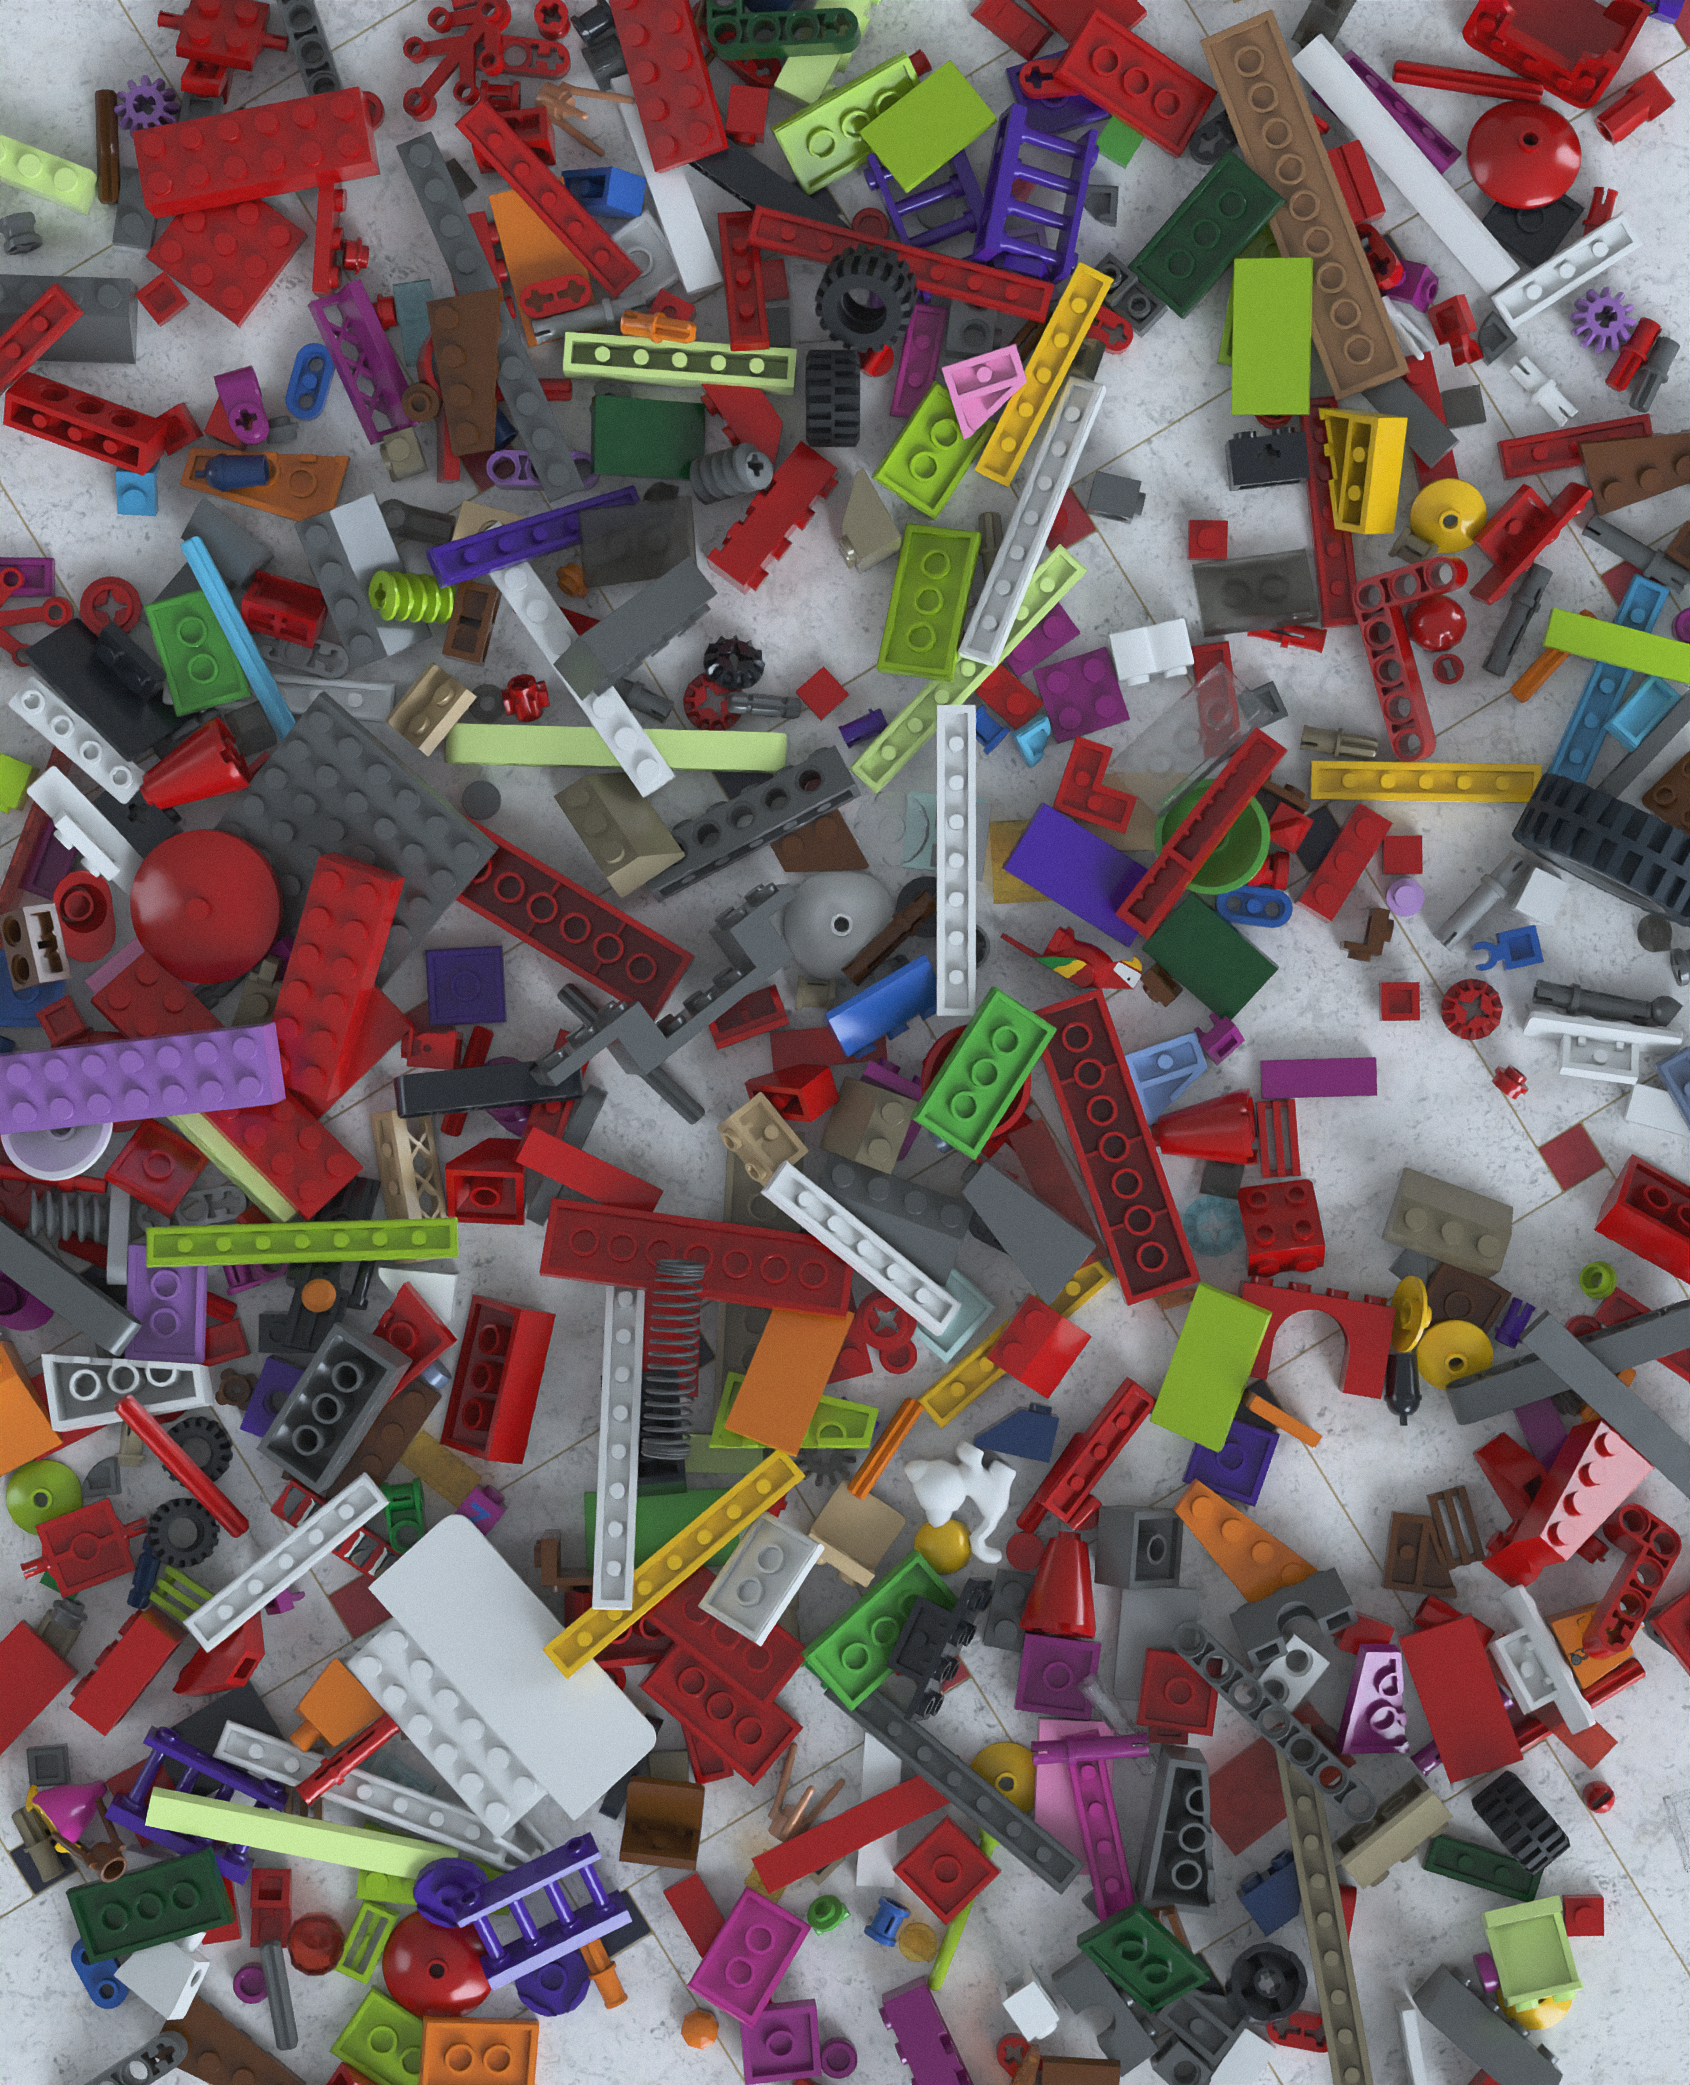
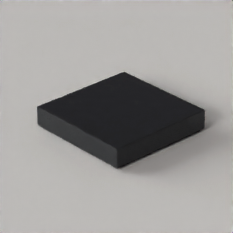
[1482,194,1585,269]

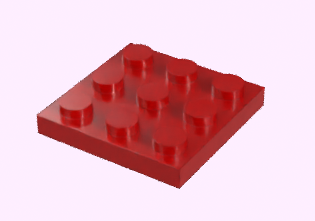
[145,199,308,328]

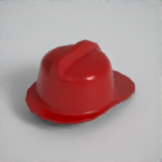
[52,870,116,963]

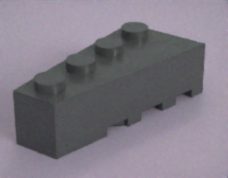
[1135,1744,1217,1916]

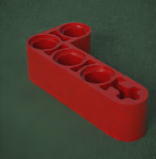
[1582,1503,1682,1660]

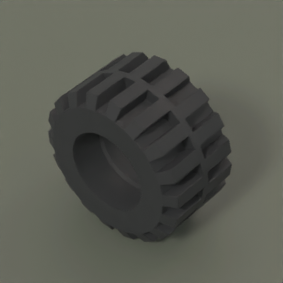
[815,244,918,353]
[805,350,860,447]
[1471,1770,1571,1876]

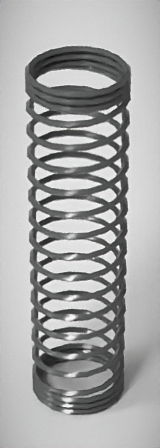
[641,1259,705,1460]

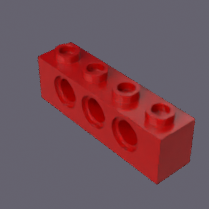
[3,371,167,476]

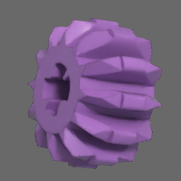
[114,75,181,139]
[1569,287,1636,354]

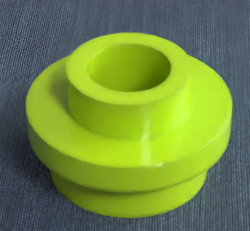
[1579,1261,1617,1300]

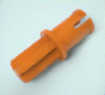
[620,310,697,344]
[579,1938,628,2009]

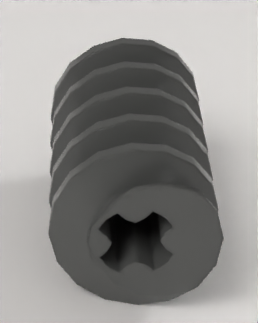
[690,443,773,505]
[28,1189,111,1244]

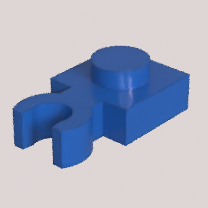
[1471,925,1544,971]

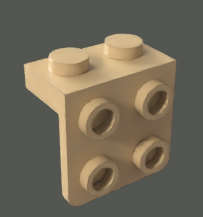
[806,1479,906,1588]

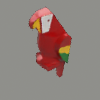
[1000,926,1143,990]

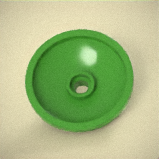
[1154,779,1270,895]

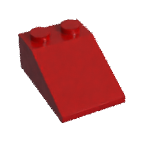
[564,1585,674,1669]

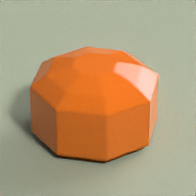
[681,2008,719,2049]

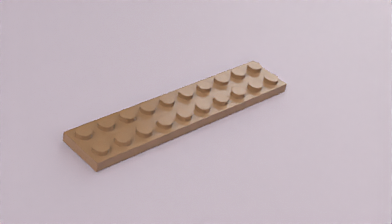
[1200,9,1410,402]

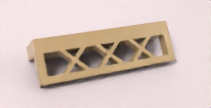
[370,1110,447,1265]

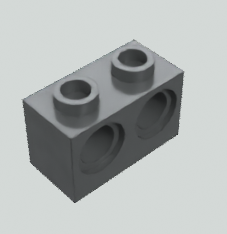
[945,299,1004,359]

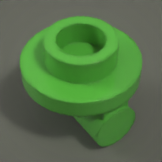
[807,1895,851,1936]

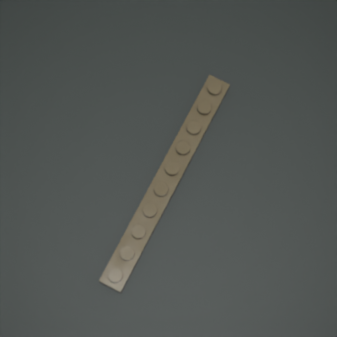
[1271,1722,1374,2085]

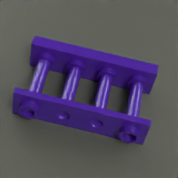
[971,103,1099,285]
[863,149,1007,304]
[104,1725,290,1886]
[450,1832,632,1991]

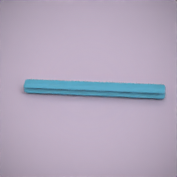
[181,536,296,742]

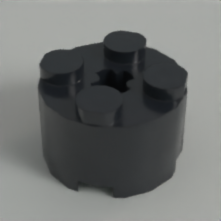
[1225,1942,1308,2026]

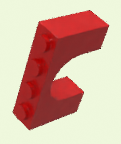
[1238,1275,1396,1399]

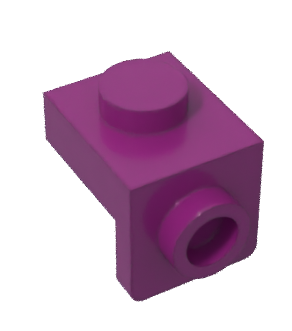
[1379,258,1439,313]

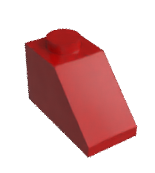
[744,1064,840,1123]

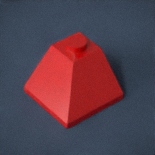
[445,1138,528,1226]

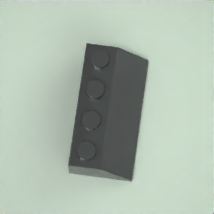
[0,274,138,364]
[294,492,433,669]
[801,1152,974,1287]
[256,1322,413,1494]
[1412,1964,1563,2085]

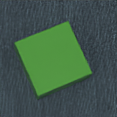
[1095,116,1144,169]

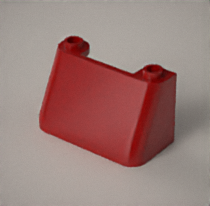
[1462,0,1652,109]

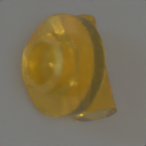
[898,1922,938,1963]

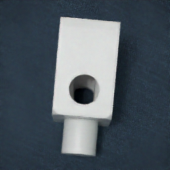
[114,1931,210,2020]

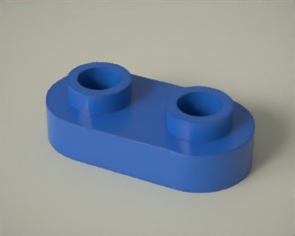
[285,343,335,421]
[1215,885,1293,928]
[71,1938,130,2009]

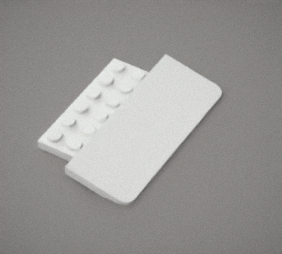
[345,1514,656,1839]

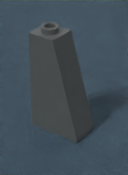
[960,1156,1097,1306]

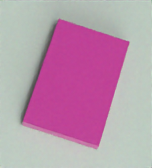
[686,1886,811,2029]

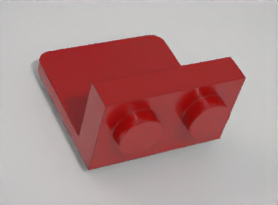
[1237,1179,1325,1277]

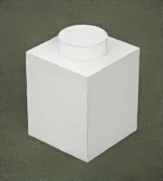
[1509,864,1570,927]

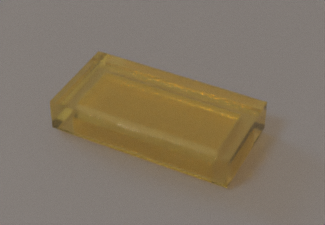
[398,1429,483,1509]

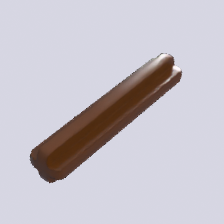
[95,89,120,205]

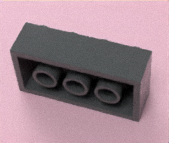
[553,557,718,701]

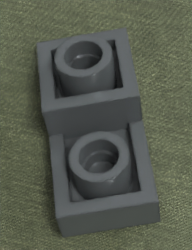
[1094,252,1168,338]

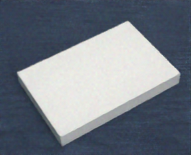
[698,1511,825,1646]

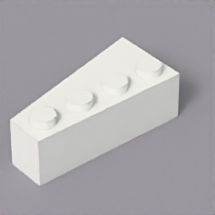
[41,1354,214,1432]

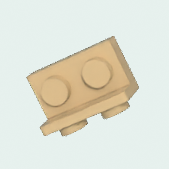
[385,663,477,757]
[717,1092,809,1186]

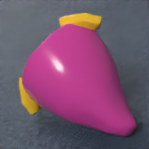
[25,1780,107,1853]

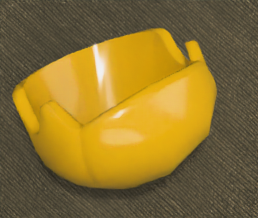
[913,1518,974,1575]

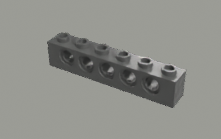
[646,745,862,903]

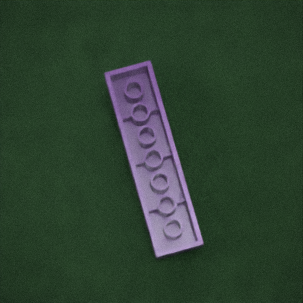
[0,1022,286,1135]

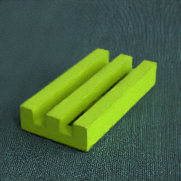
[149,1565,216,1622]
[332,1899,400,1985]

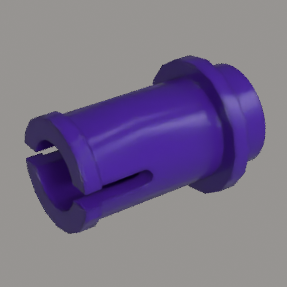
[838,708,888,749]
[1494,1297,1536,1349]

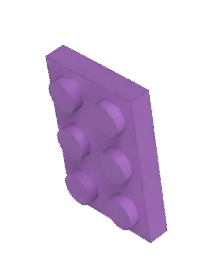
[125,1243,208,1364]

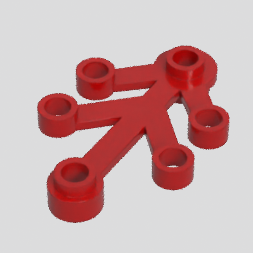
[403,0,511,122]
[0,567,74,667]

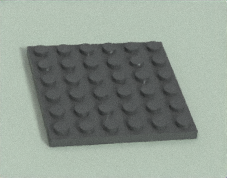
[214,691,499,990]

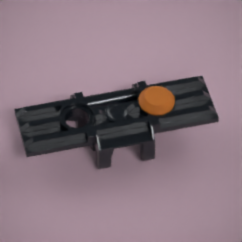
[280,1176,381,1353]

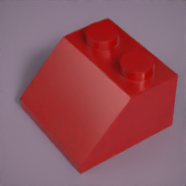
[985,1292,1092,1399]

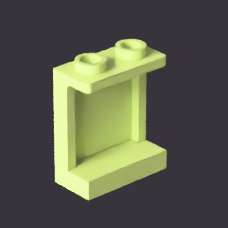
[1481,1895,1584,2012]

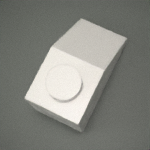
[378,1265,459,1323]

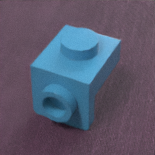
[115,459,160,516]

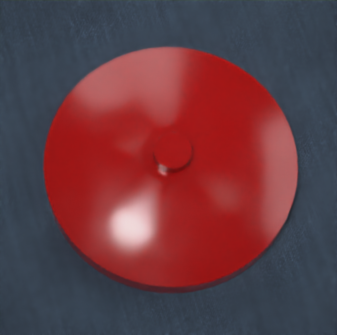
[130,829,284,984]

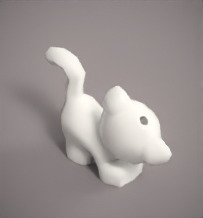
[904,1440,1016,1564]

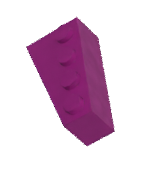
[878,1975,974,2085]

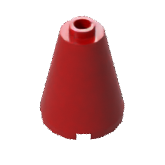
[139,717,252,810]
[1152,1088,1258,1165]
[1020,1531,1096,1639]

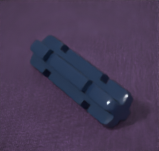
[127,1534,161,1609]

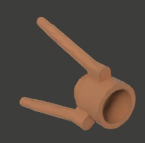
[535,81,635,157]
[768,1742,845,1842]

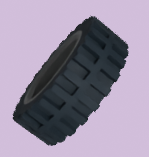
[1512,773,1690,928]

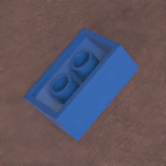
[822,954,936,1061]

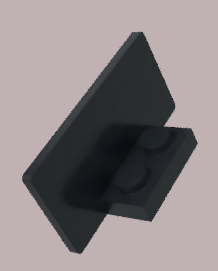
[22,618,182,762]
[886,1577,993,1722]

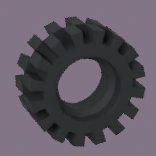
[162,1416,233,1488]
[145,1498,220,1568]

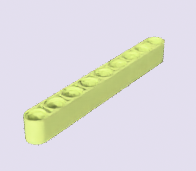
[445,723,787,773]

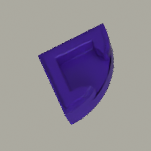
[1003,254,1051,282]

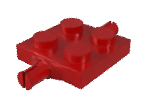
[157,0,289,72]
[20,1497,149,1598]

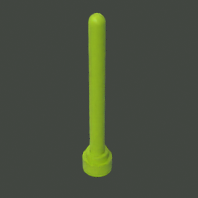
[927,1826,1000,1991]

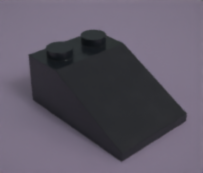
[600,1370,687,1497]

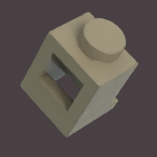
[380,427,428,482]

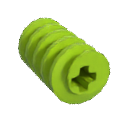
[368,570,456,624]

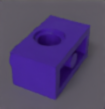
[239,1354,307,1438]

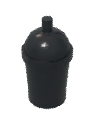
[1384,1354,1422,1426]

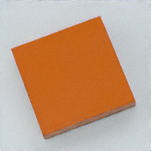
[1241,1389,1322,1448]

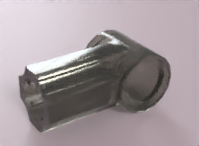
[380,499,456,546]

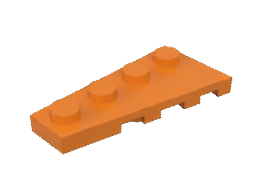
[180,448,351,522]
[1172,1478,1318,1603]

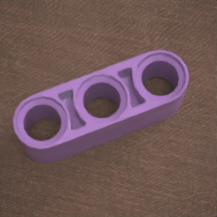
[486,450,600,491]

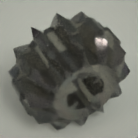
[793,1448,856,1487]

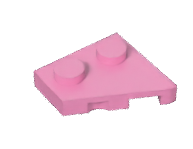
[942,343,1027,439]

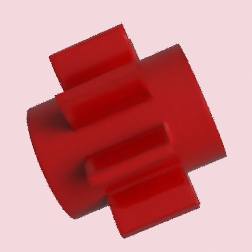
[501,674,550,722]

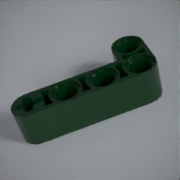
[706,0,861,61]

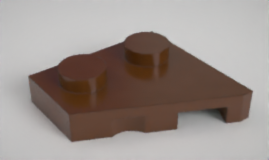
[770,808,869,872]
[1381,1510,1457,1598]

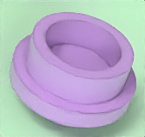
[1385,878,1425,917]

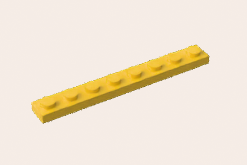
[542,1450,806,1680]

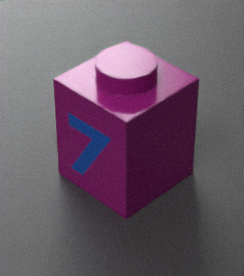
[454,1484,508,1536]

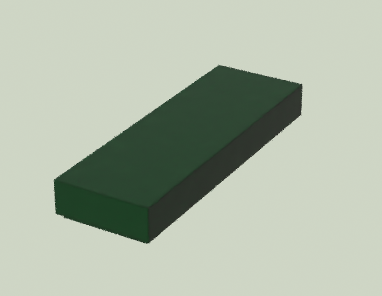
[1421,1833,1544,1902]

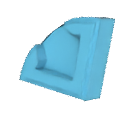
[1011,714,1051,768]

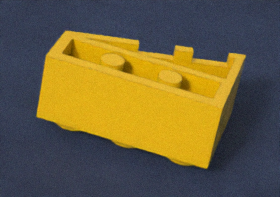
[1318,408,1408,535]

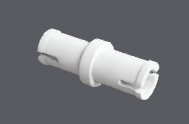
[1509,355,1579,428]

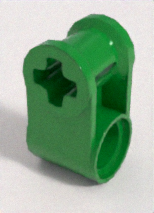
[381,1477,428,1555]

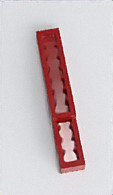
[1115,727,1287,940]

